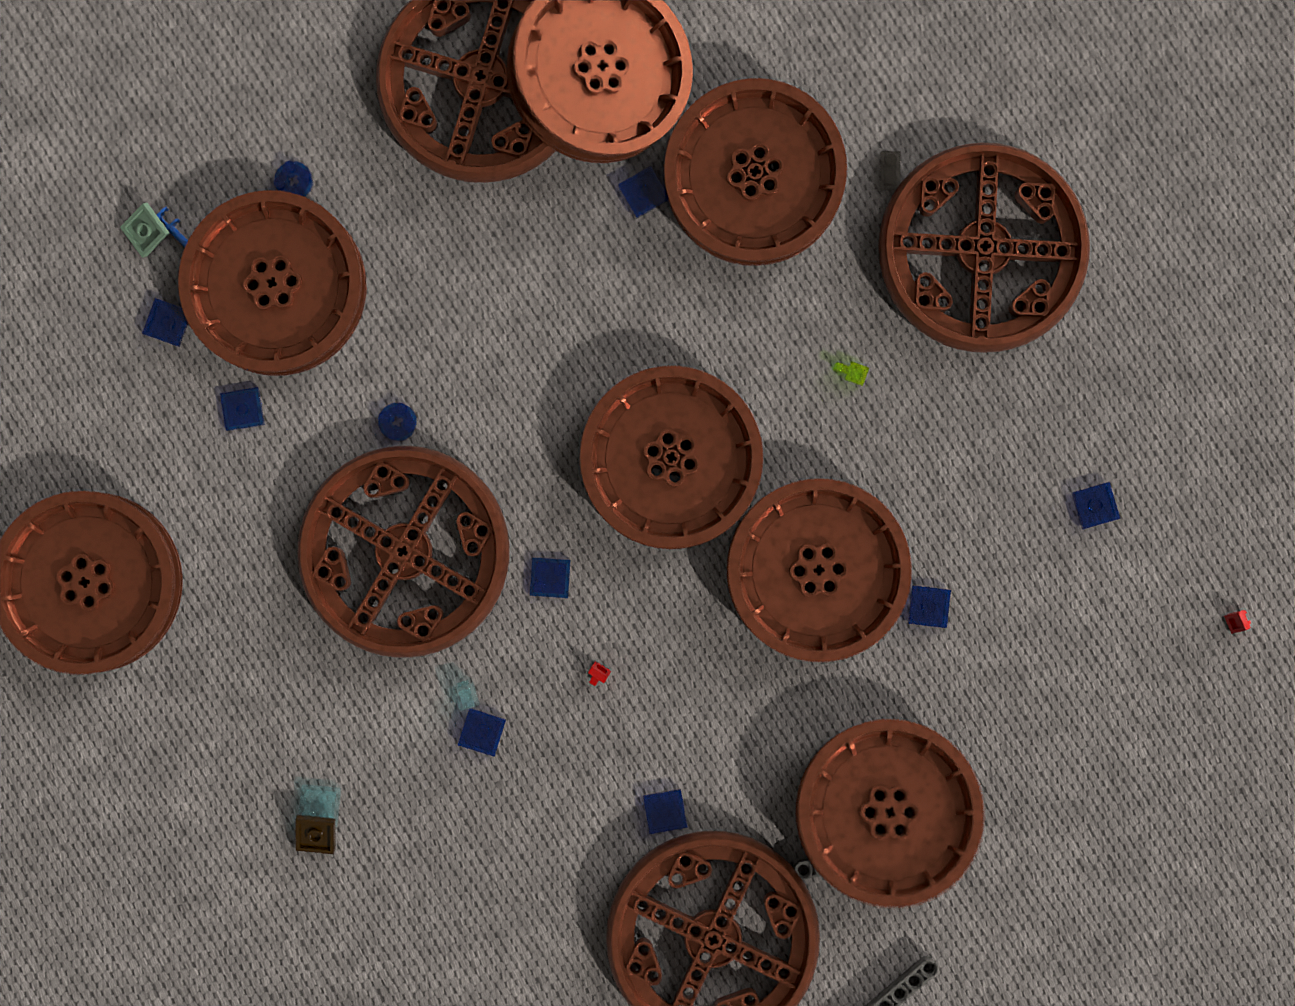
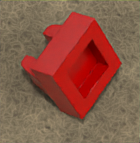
[1224,610,1251,634]
[588,661,611,686]

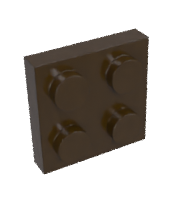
[295,815,336,855]

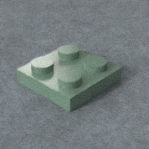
[120,203,170,258]

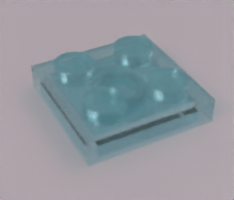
[299,784,341,827]

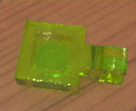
[833,361,869,386]

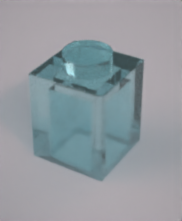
[453,680,480,711]

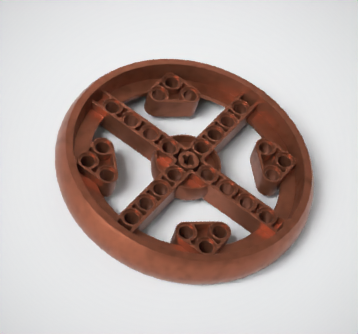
[376,0,585,183]
[878,143,1090,353]
[297,446,509,658]
[606,831,820,1006]

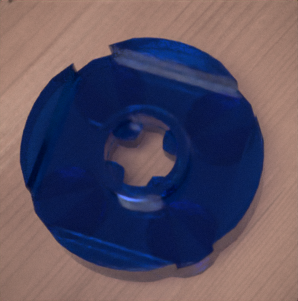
[274,161,313,197]
[378,403,417,441]

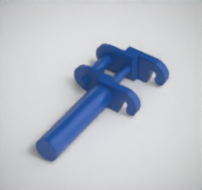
[157,207,188,248]

